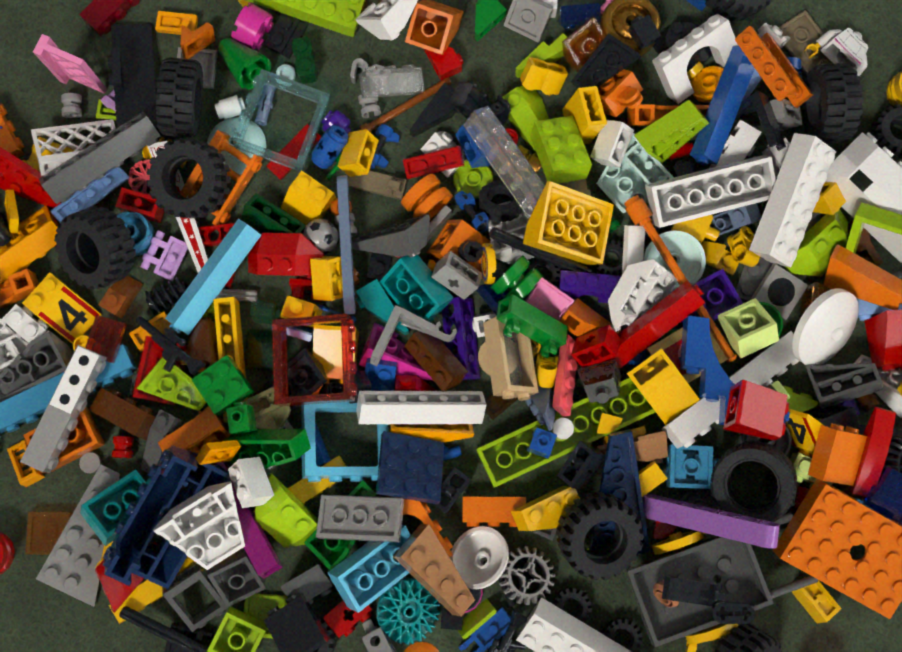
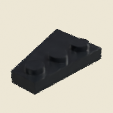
[571,33,641,88]

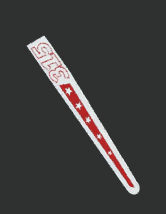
[147,141,208,273]

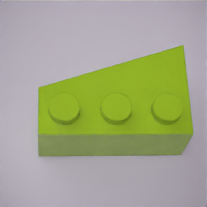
[634,100,709,163]

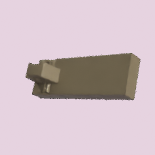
[346,171,407,200]

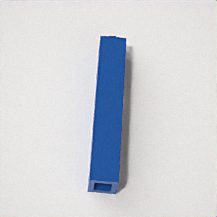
[690,46,755,166]

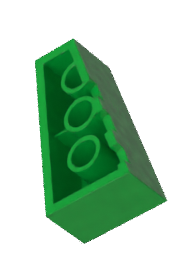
[224,429,311,469]

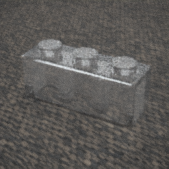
[359,64,425,99]

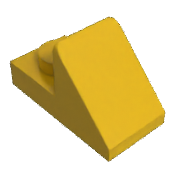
[702,241,739,276]

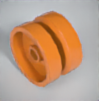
[401,174,453,220]

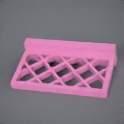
[33,34,107,94]

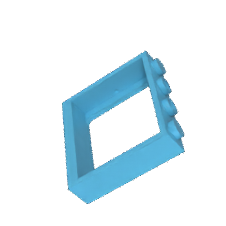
[301,400,388,482]

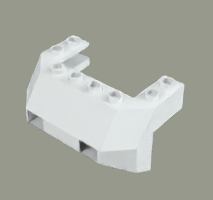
[826,132,902,263]

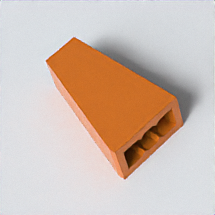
[823,245,902,310]

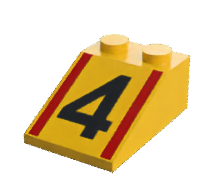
[22,272,102,344]
[785,409,825,457]

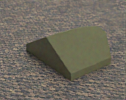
[242,384,291,429]

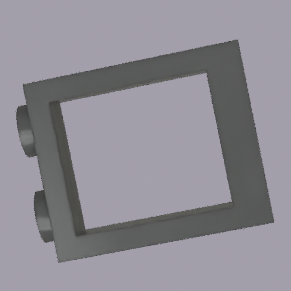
[162,562,229,632]

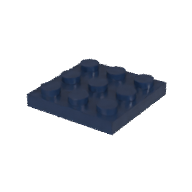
[376,431,444,504]

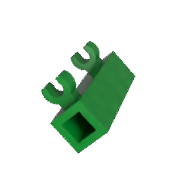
[496,294,568,358]

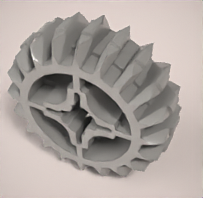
[499,546,555,605]

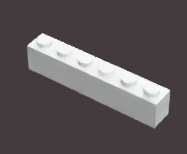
[356,391,486,425]

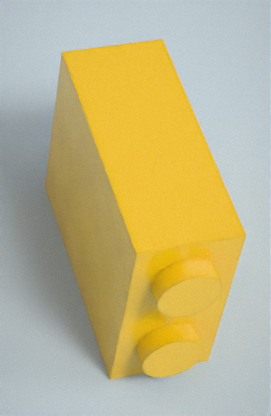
[562,86,607,144]

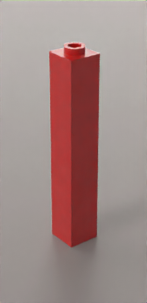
[594,280,705,369]

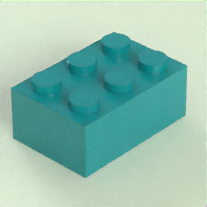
[379,255,454,322]
[80,470,146,546]

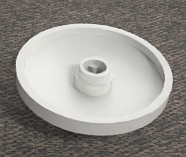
[792,288,859,366]

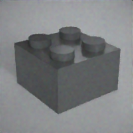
[207,547,266,607]

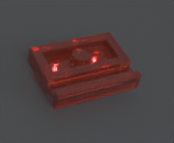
[85,315,127,364]

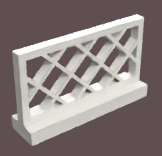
[31,119,124,176]

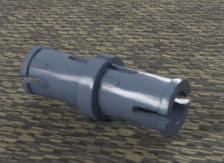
[254,84,276,126]

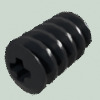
[145,277,188,315]

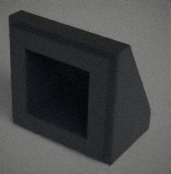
[440,605,463,630]

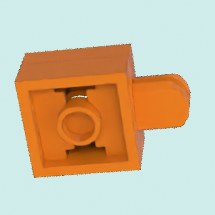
[598,69,643,117]

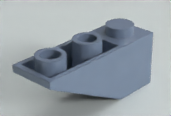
[525,386,556,431]

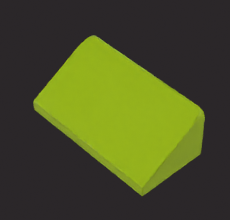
[458,599,497,639]

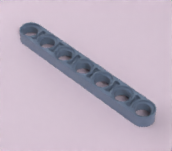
[337,175,356,314]

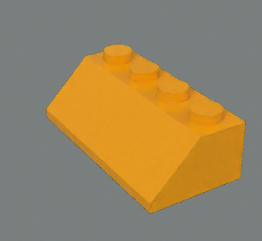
[0,206,59,284]

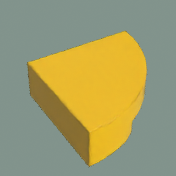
[596,413,623,434]

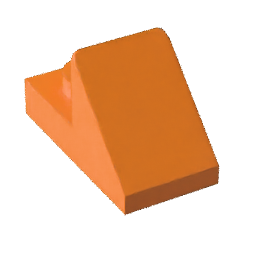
[180,22,215,59]

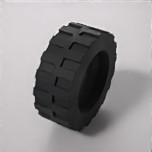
[479,180,524,222]

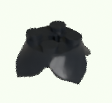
[653,21,712,72]

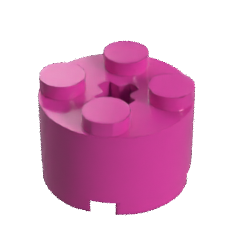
[231,2,274,50]

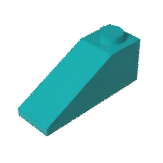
[355,279,409,335]

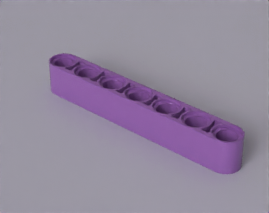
[642,494,780,548]

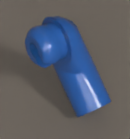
[443,446,462,461]

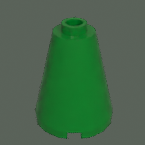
[218,37,271,90]

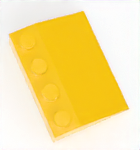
[523,181,614,265]

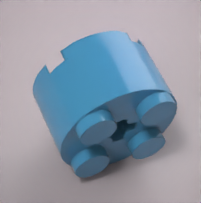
[117,211,155,256]

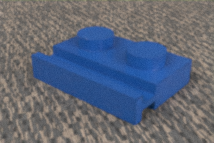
[365,358,397,391]

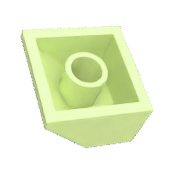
[718,298,779,358]

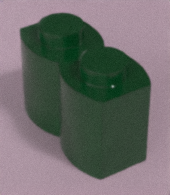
[292,37,318,84]

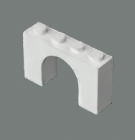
[652,14,738,104]

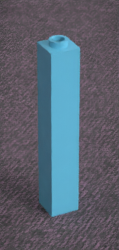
[165,219,261,335]

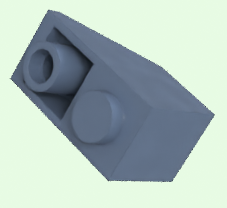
[712,203,762,236]

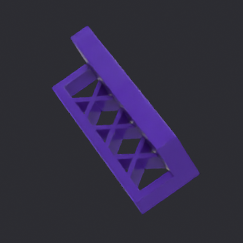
[442,297,480,380]

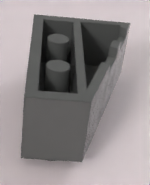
[805,363,883,409]

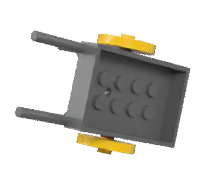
[624,512,818,647]

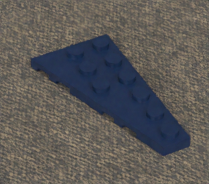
[589,429,650,554]

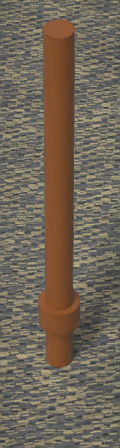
[357,77,452,133]

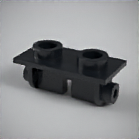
[485,94,511,128]

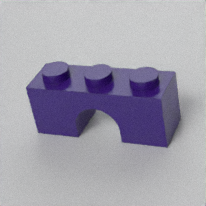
[558,270,621,303]

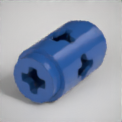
[311,125,348,169]

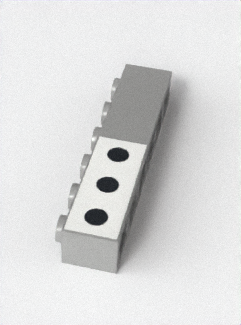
[20,345,106,473]

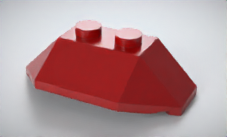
[248,233,324,276]

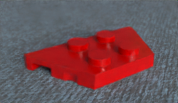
[95,542,156,613]

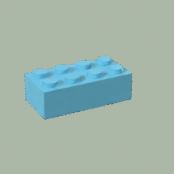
[327,525,411,613]

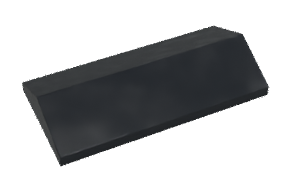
[251,348,328,415]

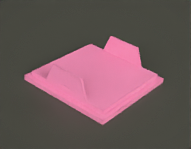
[525,277,575,321]

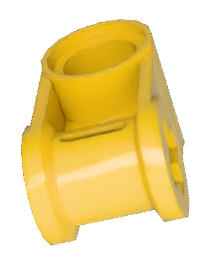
[727,226,760,267]
[535,353,558,388]

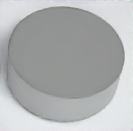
[79,452,102,473]

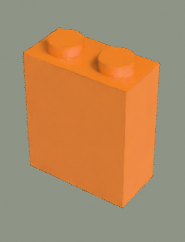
[807,423,867,486]

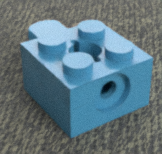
[666,444,719,490]

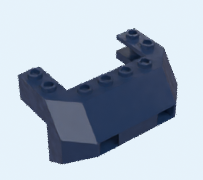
[103,445,231,589]

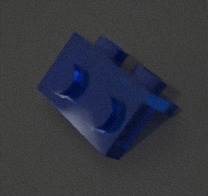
[558,3,601,29]

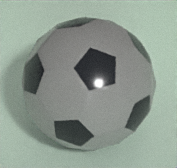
[302,219,339,254]

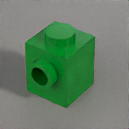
[226,402,257,435]

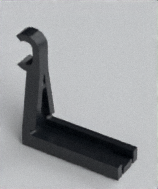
[734,91,786,151]

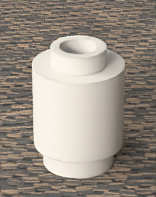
[215,95,246,120]

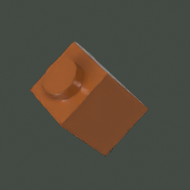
[98,275,143,319]

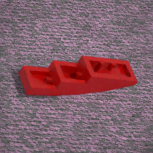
[849,407,896,498]

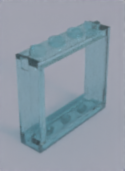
[231,69,330,172]

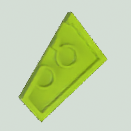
[136,356,206,411]

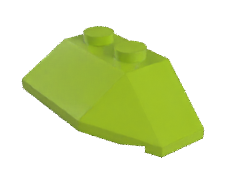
[784,209,849,277]
[255,473,318,548]

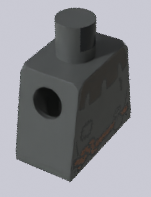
[577,359,622,403]

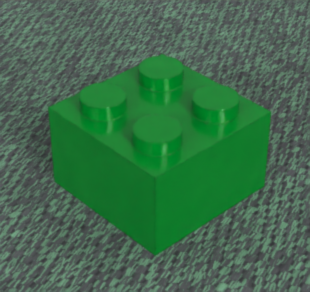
[191,355,255,416]

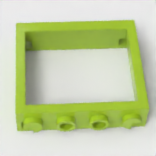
[846,203,902,280]

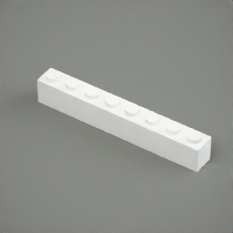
[662,331,799,449]

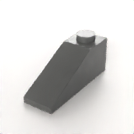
[140,409,187,473]

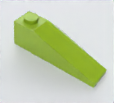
[502,86,549,154]

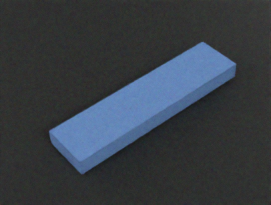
[51,166,129,223]

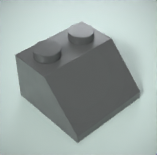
[280,563,334,604]

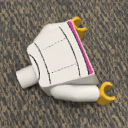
[803,28,868,76]

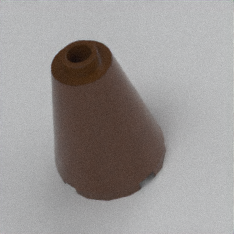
[178,317,218,375]

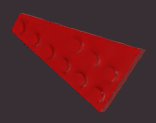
[0,147,74,209]

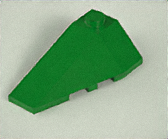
[304,480,378,570]

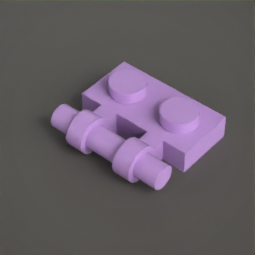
[140,230,188,281]

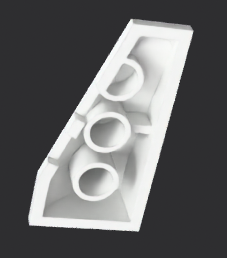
[355,0,418,40]

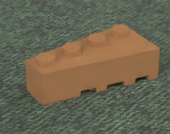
[393,524,475,617]

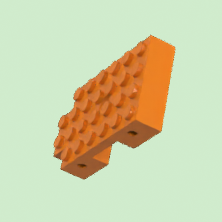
[773,479,902,619]

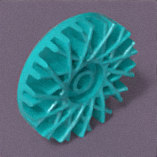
[376,578,440,645]

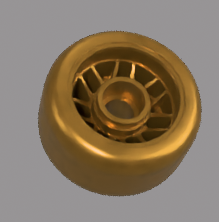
[599,0,661,56]

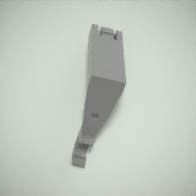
[370,305,457,366]

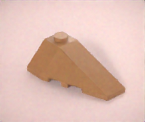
[597,431,668,464]

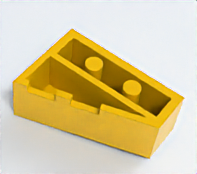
[511,486,580,531]

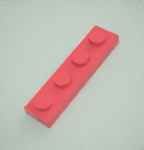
[552,334,577,417]

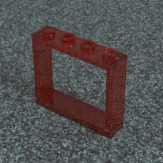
[272,314,358,407]

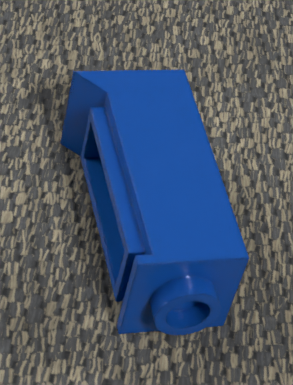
[526,427,557,459]

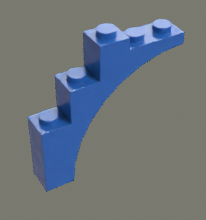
[680,316,790,425]

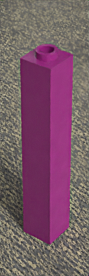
[216,461,283,579]

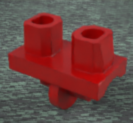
[289,275,323,302]

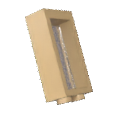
[483,316,539,401]

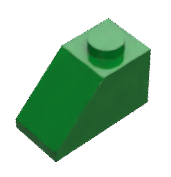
[475,0,507,42]

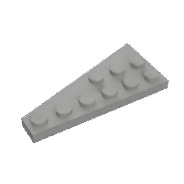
[36,464,120,607]

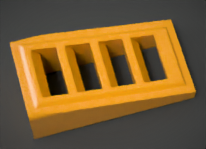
[7,439,45,487]

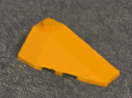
[388,424,474,442]

